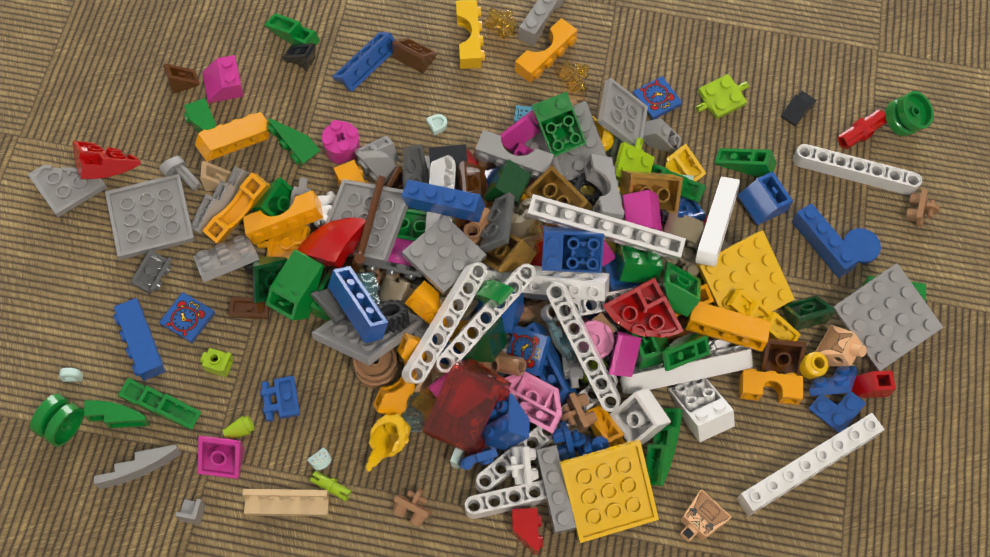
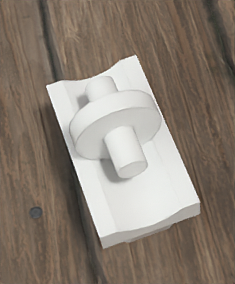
[505,446,539,485]

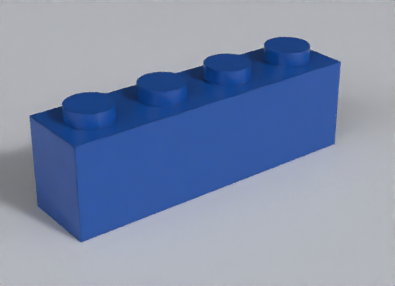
[401,180,485,223]
[792,203,860,279]
[328,266,388,343]
[113,298,166,381]
[525,322,578,404]

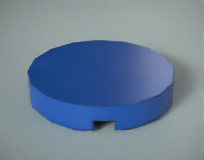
[843,228,881,264]

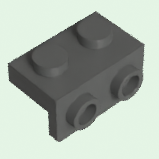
[130,250,172,295]

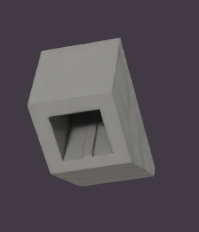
[643,118,681,153]
[356,151,397,184]

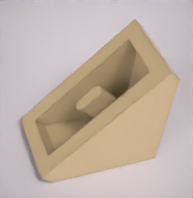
[200,161,231,191]

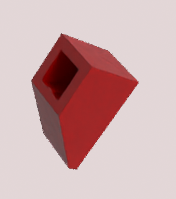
[851,370,896,398]
[511,508,543,554]

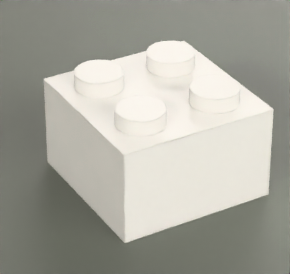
[610,388,671,445]

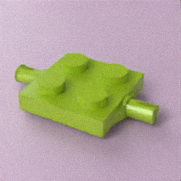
[695,74,749,120]
[615,137,655,182]

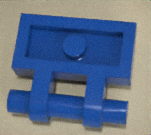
[260,376,300,422]
[460,448,498,470]

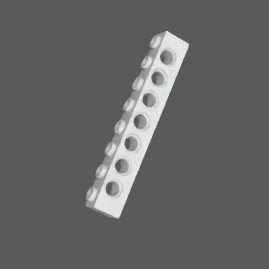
[526,194,686,261]
[463,264,610,301]
[736,413,885,517]

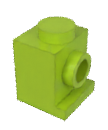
[200,348,234,378]

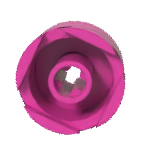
[322,120,360,164]

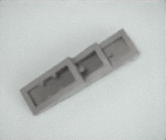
[191,166,249,233]
[94,445,181,489]

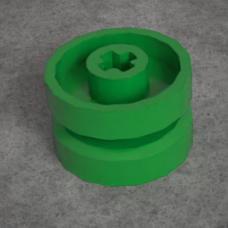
[885,91,934,137]
[30,394,84,447]

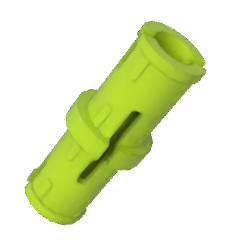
[310,470,352,502]

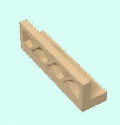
[243,489,330,517]

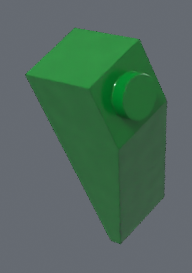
[183,98,217,133]
[714,148,777,177]
[662,333,710,371]

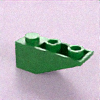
[266,118,320,167]

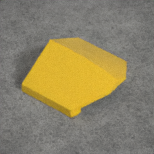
[665,144,706,181]

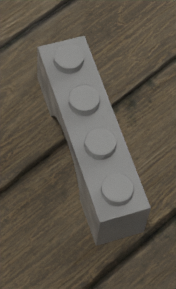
[519,0,565,47]
[475,130,554,180]
[584,154,624,220]
[536,445,576,535]

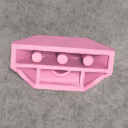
[487,371,562,433]

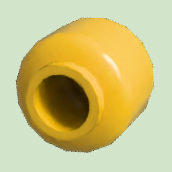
[799,352,829,379]

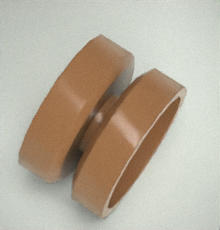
[353,348,398,389]

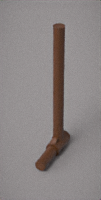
[351,175,386,275]

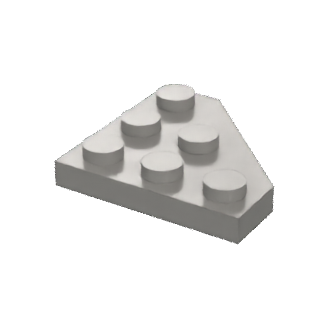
[28,165,107,217]

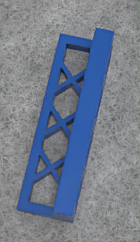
[332,32,395,92]

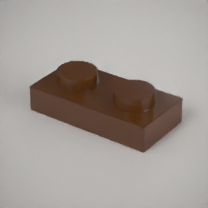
[228,297,270,320]

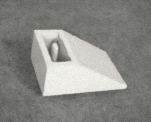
[668,378,735,442]

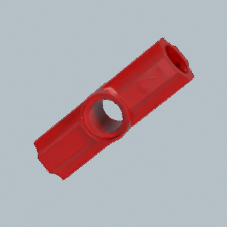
[837,110,887,150]

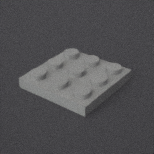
[598,77,648,146]
[402,216,487,295]
[193,235,260,282]

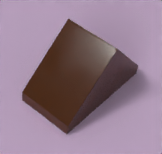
[163,63,200,94]

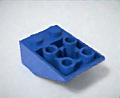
[542,226,604,273]

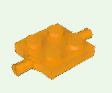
[257,226,311,260]

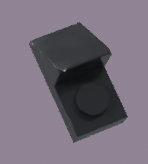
[283,43,316,71]
[781,91,817,127]

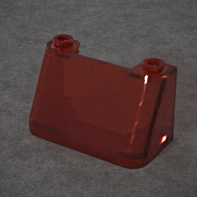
[423,358,512,455]

